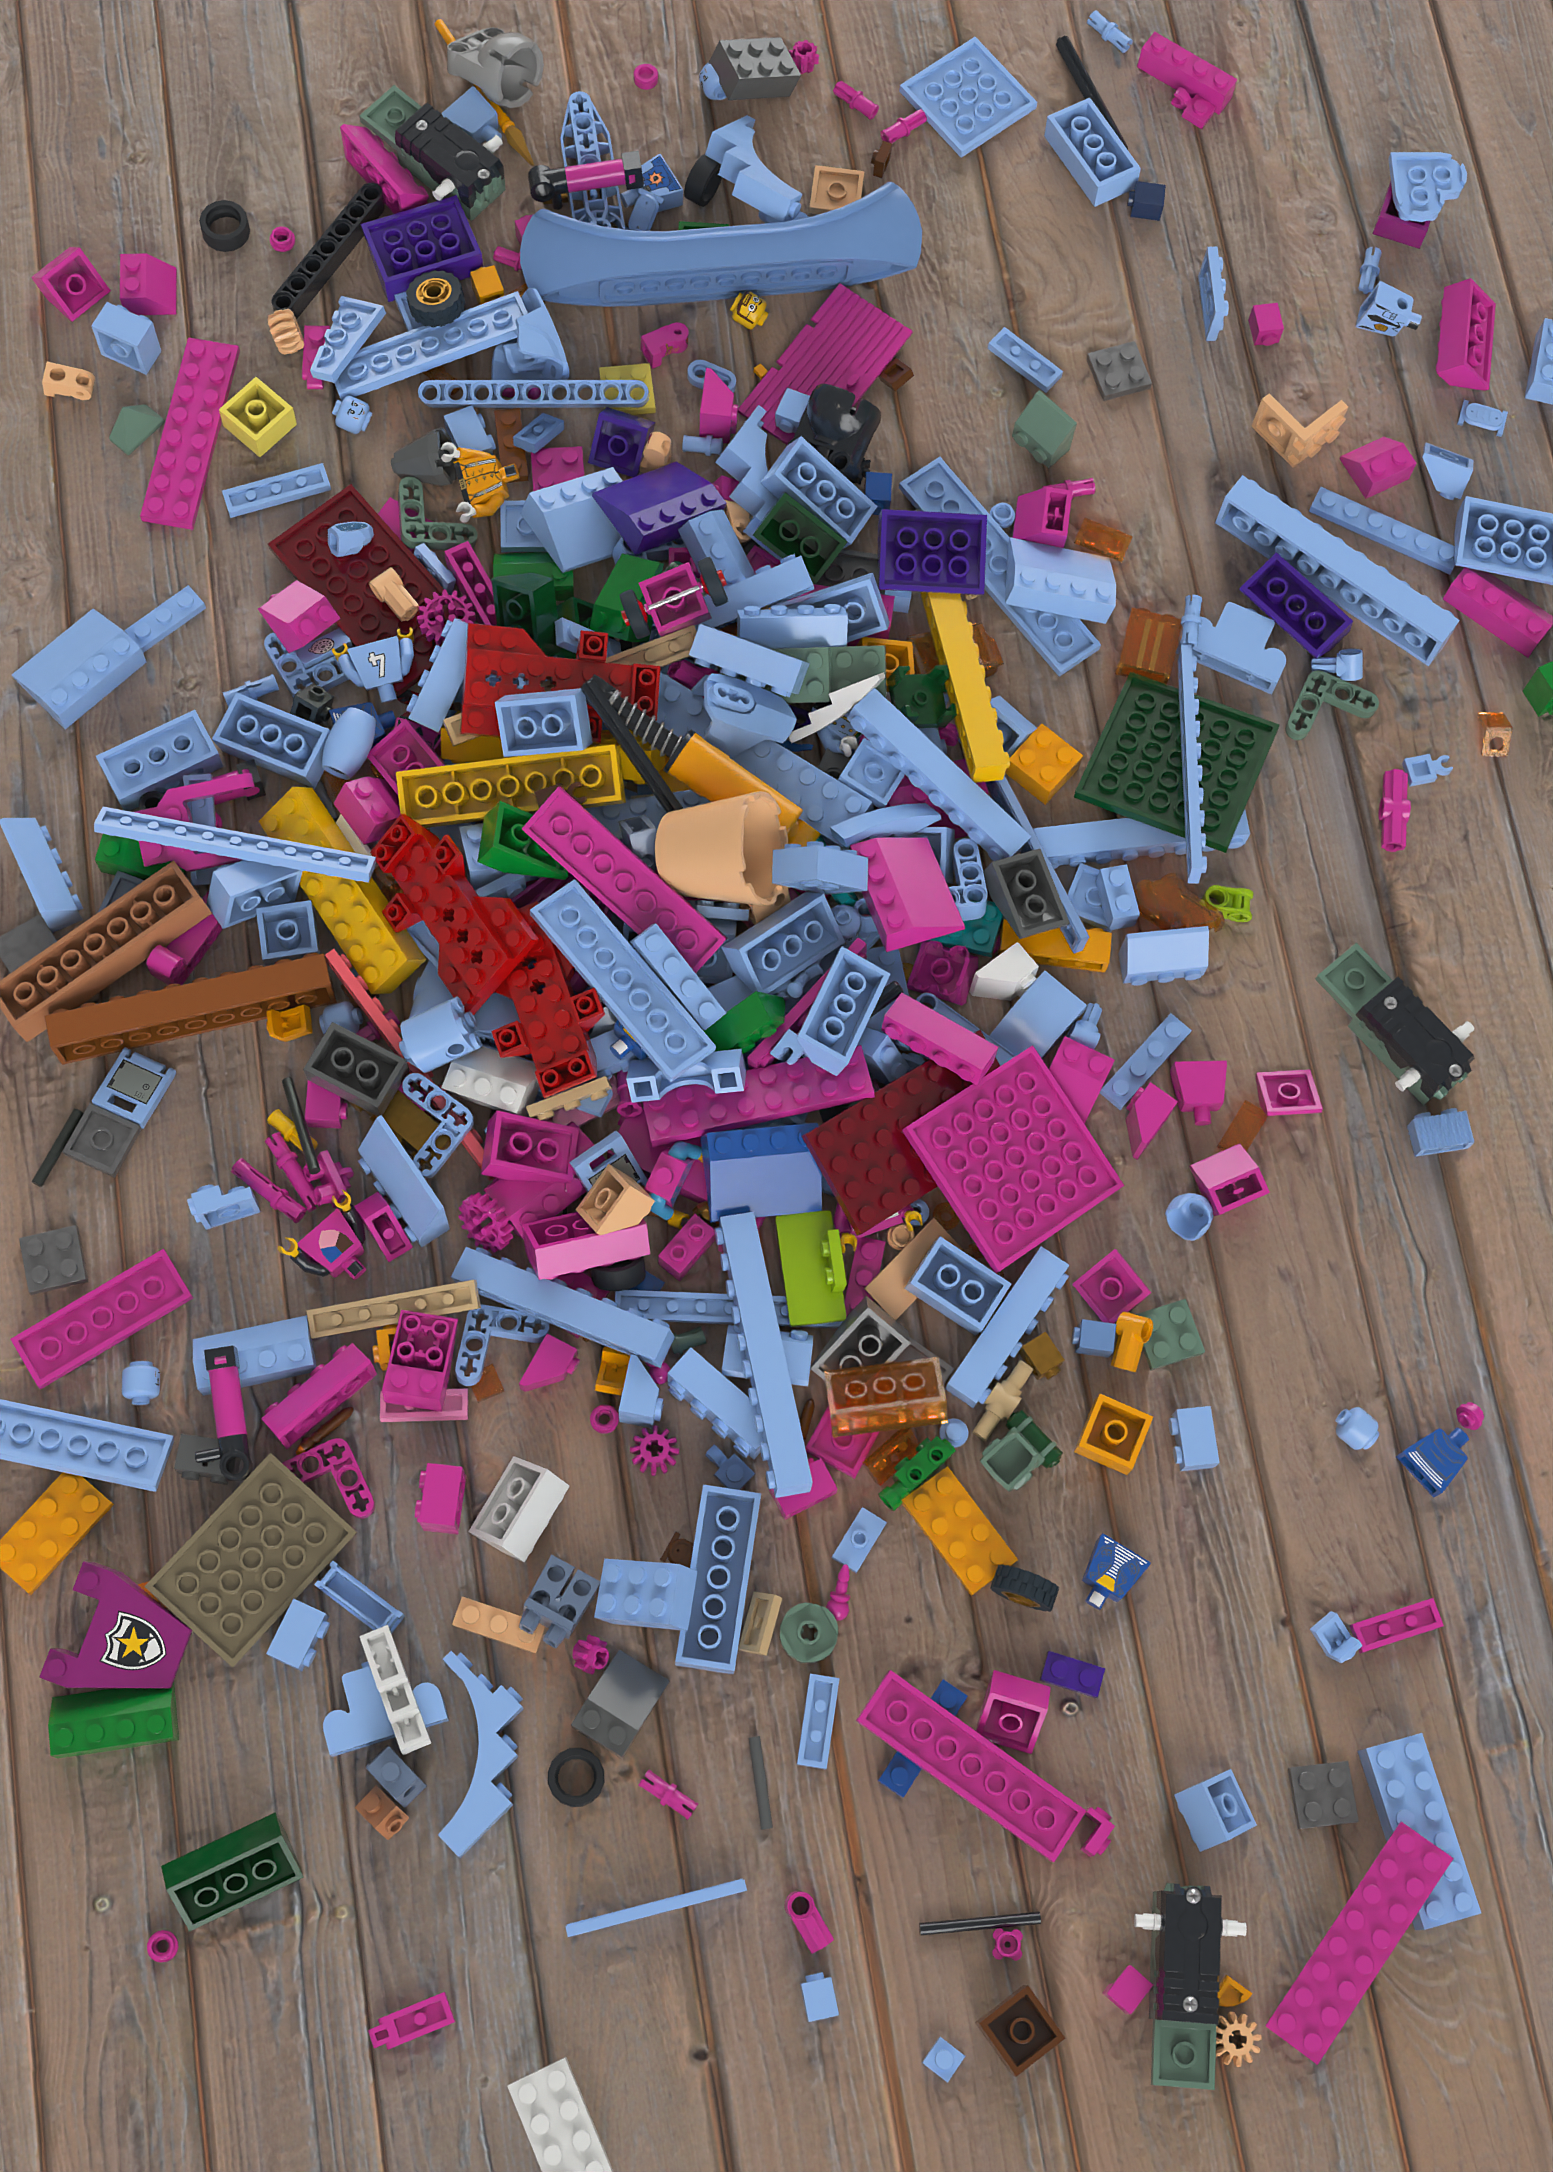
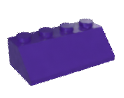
[1239,552,1353,659]

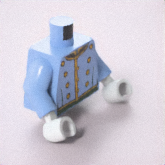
[811,692,891,757]

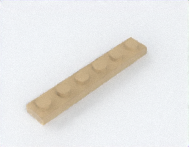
[306,1280,481,1339]

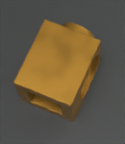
[1018,1331,1065,1381]

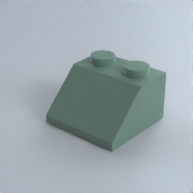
[1012,390,1077,468]

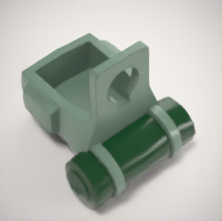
[980,1410,1063,1492]

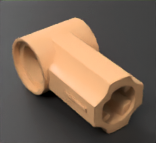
[369,567,419,622]

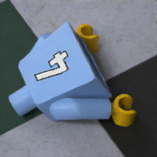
[332,627,414,703]

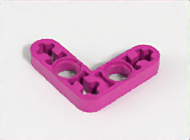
[282,1438,375,1519]

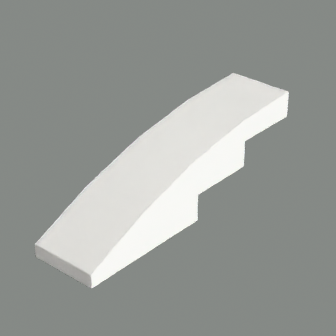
[789,672,886,743]
[359,1625,431,1755]

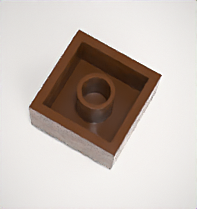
[975,1985,1065,2077]

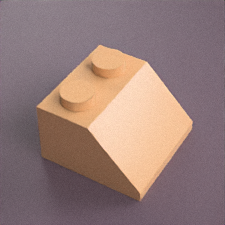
[576,1164,655,1235]

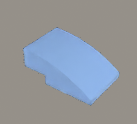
[990,971,1087,1060]

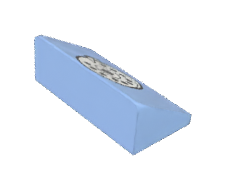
[295,628,353,670]

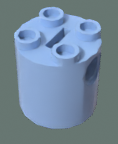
[399,996,482,1073]

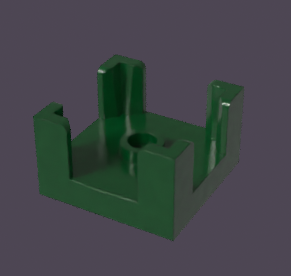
[887,665,957,728]

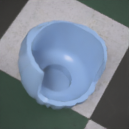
[1165,1193,1213,1241]

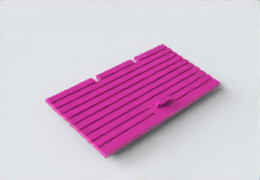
[738,283,913,445]

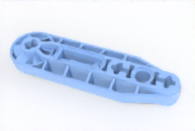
[560,91,625,229]

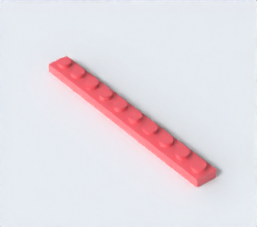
[325,949,495,1181]

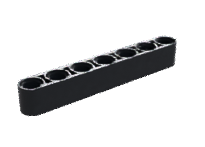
[271,183,385,320]

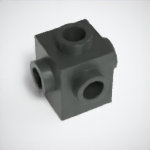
[290,684,334,725]

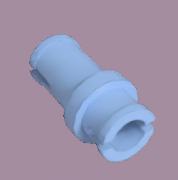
[682,435,723,456]

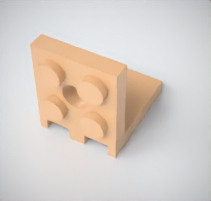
[1251,393,1348,468]

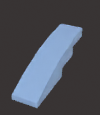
[830,803,941,848]

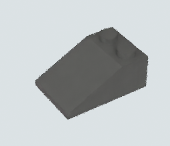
[983,848,1070,939]
[810,1296,911,1404]
[571,1650,670,1759]

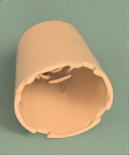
[655,791,788,905]

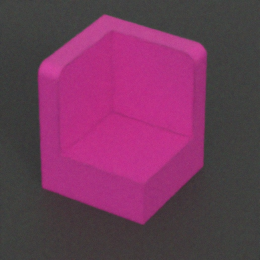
[1102,1965,1153,2015]

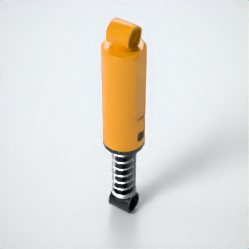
[585,674,821,847]

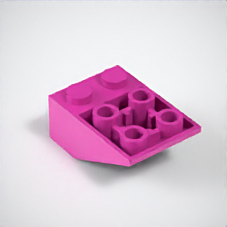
[382,1310,458,1412]

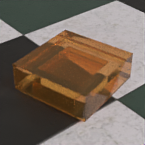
[466,1364,505,1403]

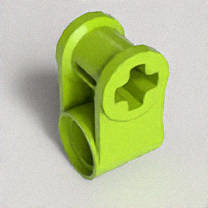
[1199,885,1254,922]

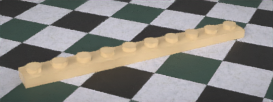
[443,625,697,747]

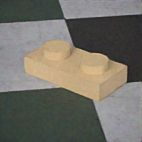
[738,1592,782,1656]

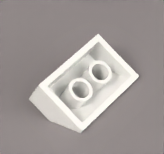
[441,1046,540,1117]
[468,1456,569,1562]

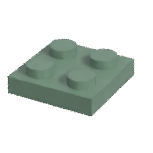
[1136,1299,1205,1371]

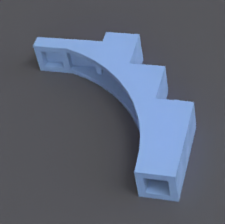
[438,1651,523,1858]

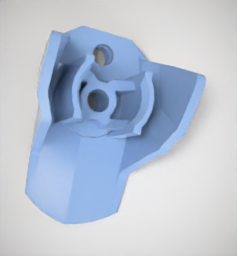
[491,288,570,380]
[692,673,797,758]

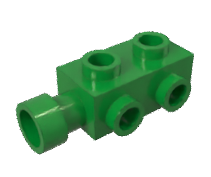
[878,1436,956,1511]

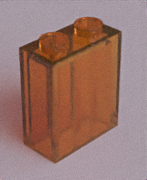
[1115,608,1182,684]

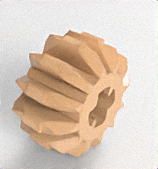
[268,309,304,355]
[1216,2012,1262,2067]

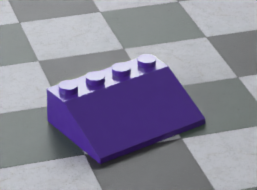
[361,195,483,302]
[592,461,727,555]
[878,509,987,595]

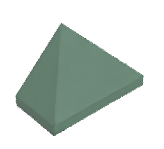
[109,404,165,456]

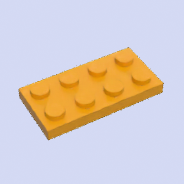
[901,1466,1018,1596]
[0,1472,114,1595]

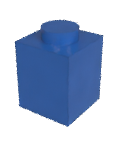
[864,472,892,515]

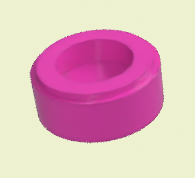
[634,64,658,90]

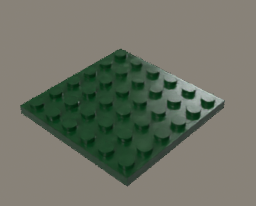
[1074,672,1280,853]

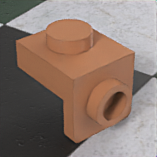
[355,1785,409,1840]

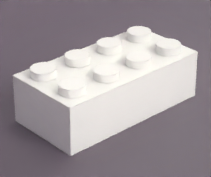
[507,2057,614,2172]

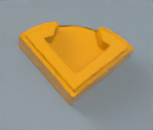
[1218,1975,1253,2007]

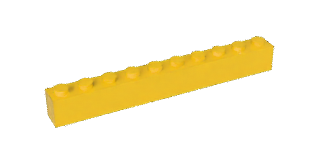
[920,592,1010,783]

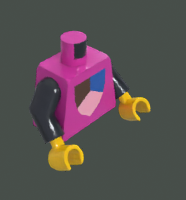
[278,1190,366,1280]

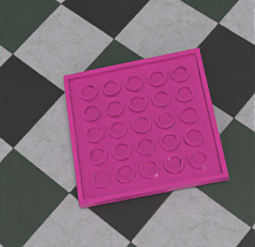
[902,1045,1124,1273]

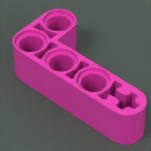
[146,891,223,985]

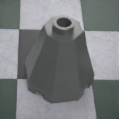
[391,428,457,486]

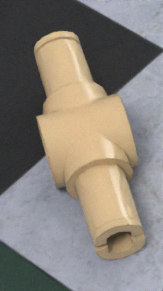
[972,1360,1033,1441]

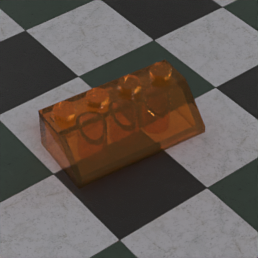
[824,1357,948,1437]

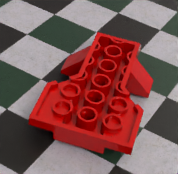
[460,623,661,743]
[370,814,539,1015]
[491,901,605,1098]

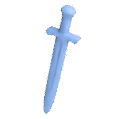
[787,957,824,998]

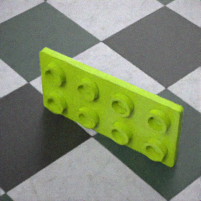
[775,1210,847,1327]

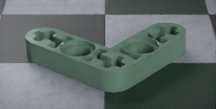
[398,477,478,550]
[1285,670,1379,740]

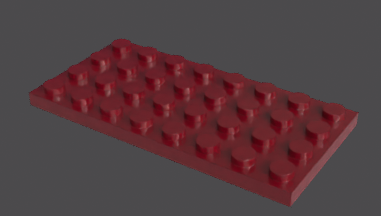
[268,484,475,696]
[801,1030,1000,1235]

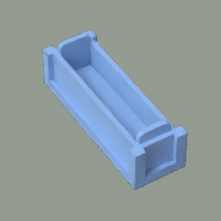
[314,1561,405,1634]

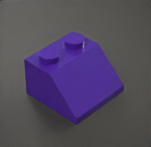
[588,407,655,477]

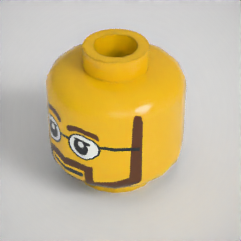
[730,291,769,330]

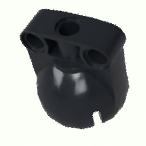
[788,384,881,481]

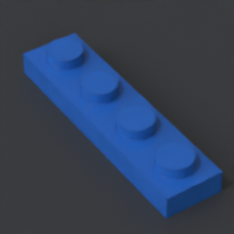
[878,1679,968,1798]

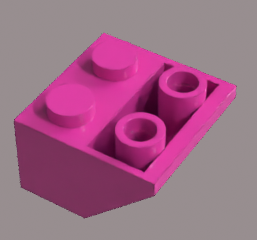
[1012,487,1072,548]
[1189,1144,1270,1216]

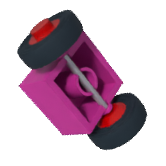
[619,557,728,639]

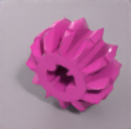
[630,1426,679,1476]

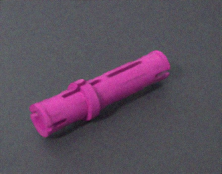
[265,1132,323,1212]
[231,1158,307,1223]

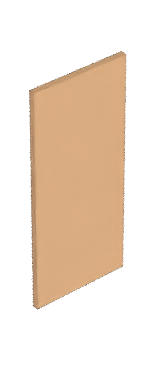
[864,1218,963,1320]

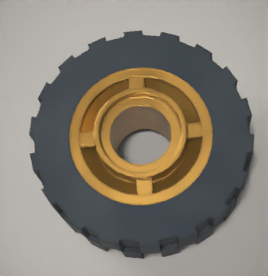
[406,270,465,327]
[990,1565,1059,1612]

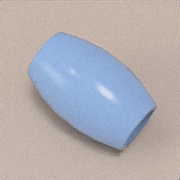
[322,707,376,780]

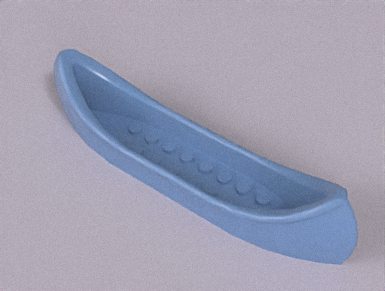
[520,182,922,307]

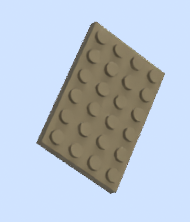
[144,1453,357,1668]

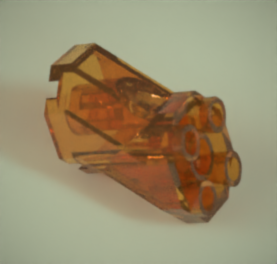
[1134,873,1225,933]

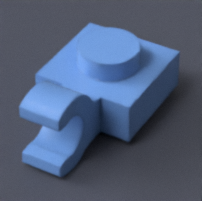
[705,1445,755,1490]

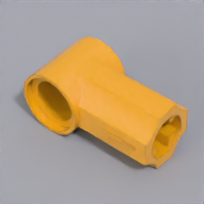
[1111,1312,1153,1372]

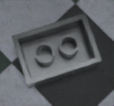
[709,37,801,100]
[303,1022,409,1117]

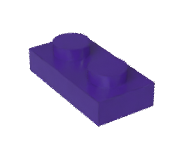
[1039,1651,1105,1698]

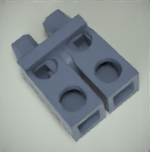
[519,1555,600,1648]

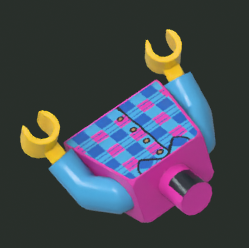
[644,1141,703,1230]

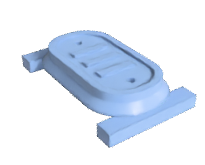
[625,188,665,231]
[1457,400,1508,437]

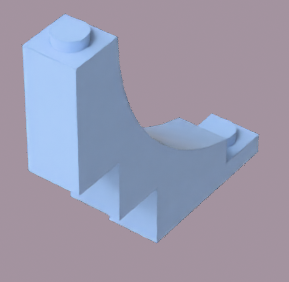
[705,115,802,222]
[715,405,782,560]

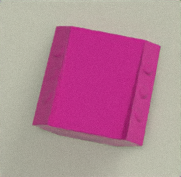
[907,940,978,1006]

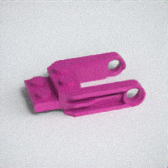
[135,773,255,872]

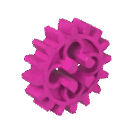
[417,589,476,646]
[458,1192,514,1253]

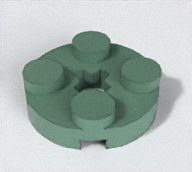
[779,1602,838,1663]

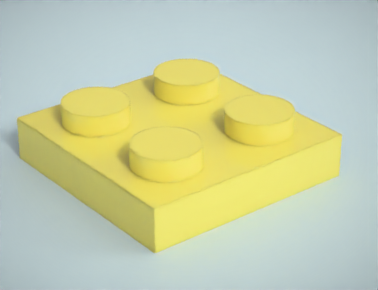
[599,363,656,415]

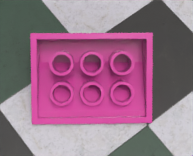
[850,838,965,952]

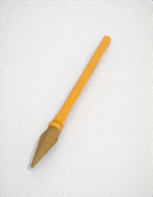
[434,19,534,166]

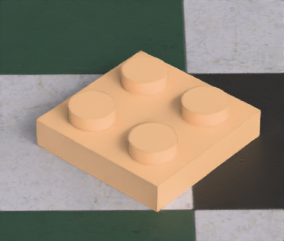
[809,165,864,214]

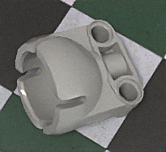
[447,27,544,108]

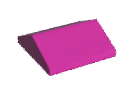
[1256,1069,1323,1116]
[1072,1249,1152,1324]

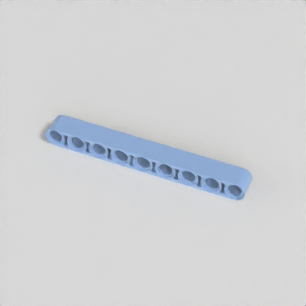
[418,380,650,408]

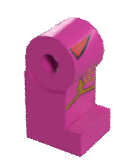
[641,322,689,369]

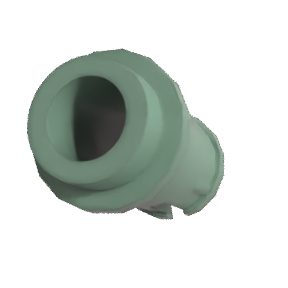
[671,1326,707,1355]

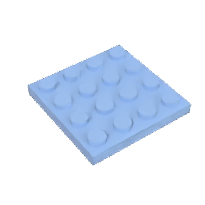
[899,37,1037,158]

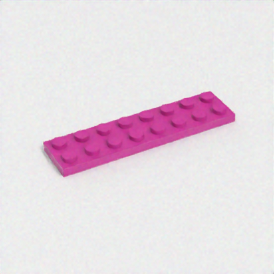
[140,337,240,530]
[522,787,727,973]
[642,1045,875,1147]
[855,1670,1086,1862]
[1265,1821,1454,2065]

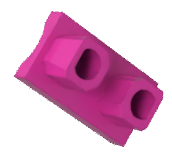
[303,1150,354,1208]

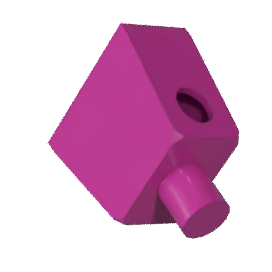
[1170,1061,1227,1126]

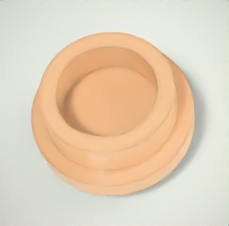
[886,1223,915,1250]

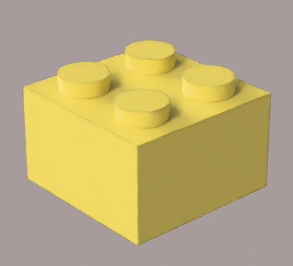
[219,377,297,457]

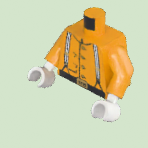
[440,442,520,523]

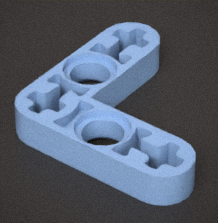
[264,633,349,698]
[402,1073,474,1178]
[455,1304,549,1386]

